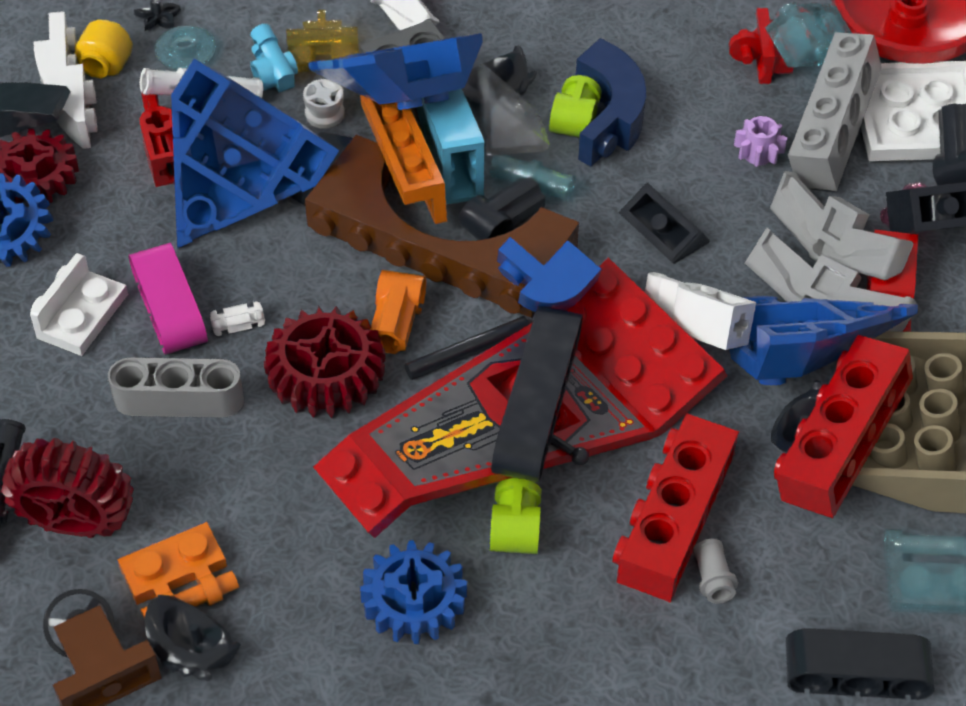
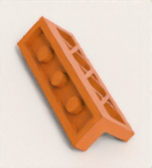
[360,95,447,224]

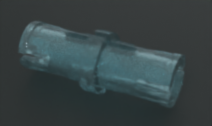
[490,151,576,201]

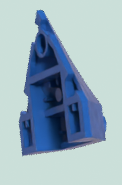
[308,33,483,110]
[171,58,339,248]
[729,296,918,385]

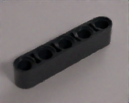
[491,306,583,483]

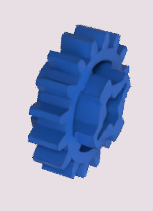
[0,173,53,267]
[360,540,467,644]

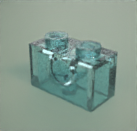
[765,2,852,67]

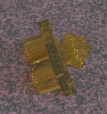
[286,9,359,72]

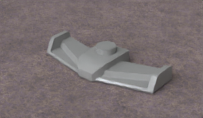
[770,171,913,280]
[745,228,917,332]

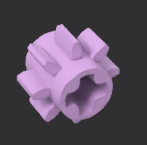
[734,116,787,167]

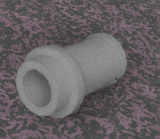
[693,539,738,604]

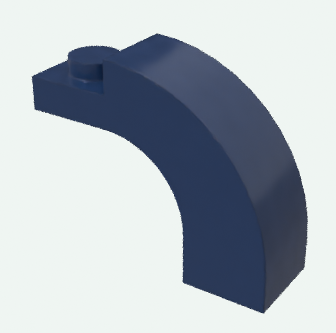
[576,38,646,167]

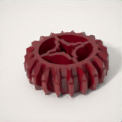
[264,306,386,419]
[1,438,134,538]

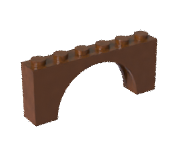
[305,135,579,318]

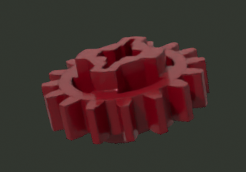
[0,128,79,204]

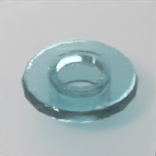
[154,25,216,70]

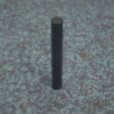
[404,316,529,380]

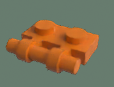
[117,522,239,618]

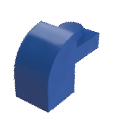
[497,237,602,312]

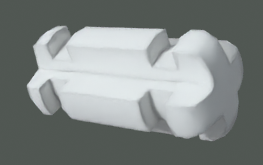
[210,301,265,336]

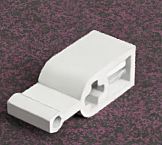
[645,272,756,350]

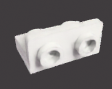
[30,253,128,356]

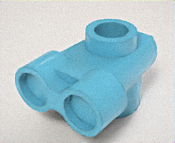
[250,24,298,93]

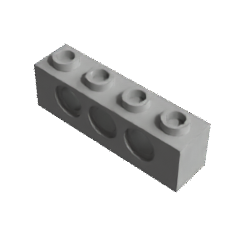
[788,32,882,191]

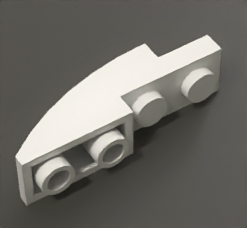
[33,12,98,149]

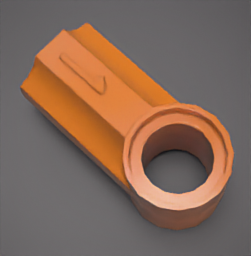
[370,270,427,354]

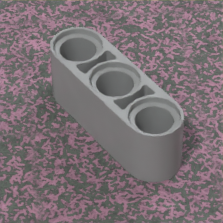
[108,358,244,417]

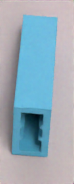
[416,89,484,204]

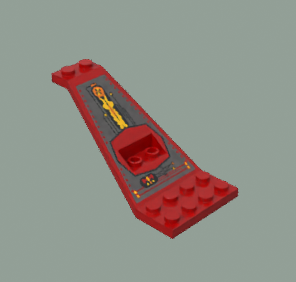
[313,257,727,538]

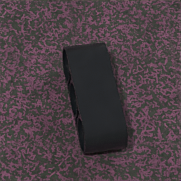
[786,628,935,700]

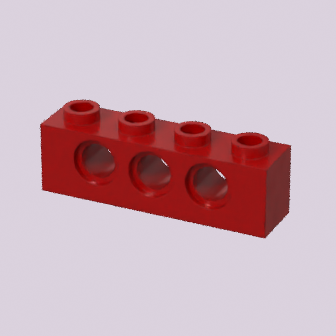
[774,335,913,518]
[612,413,739,603]

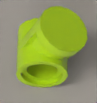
[549,75,602,138]
[490,478,542,554]

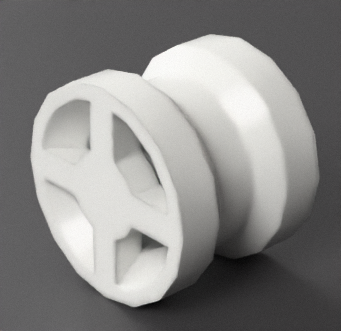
[303,79,345,129]

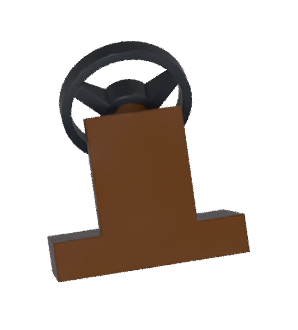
[43,589,162,706]

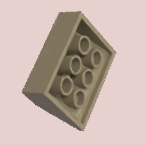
[853,331,966,513]

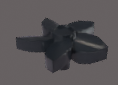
[134,0,181,31]

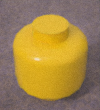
[74,20,133,78]

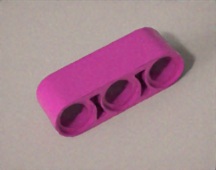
[128,243,208,355]

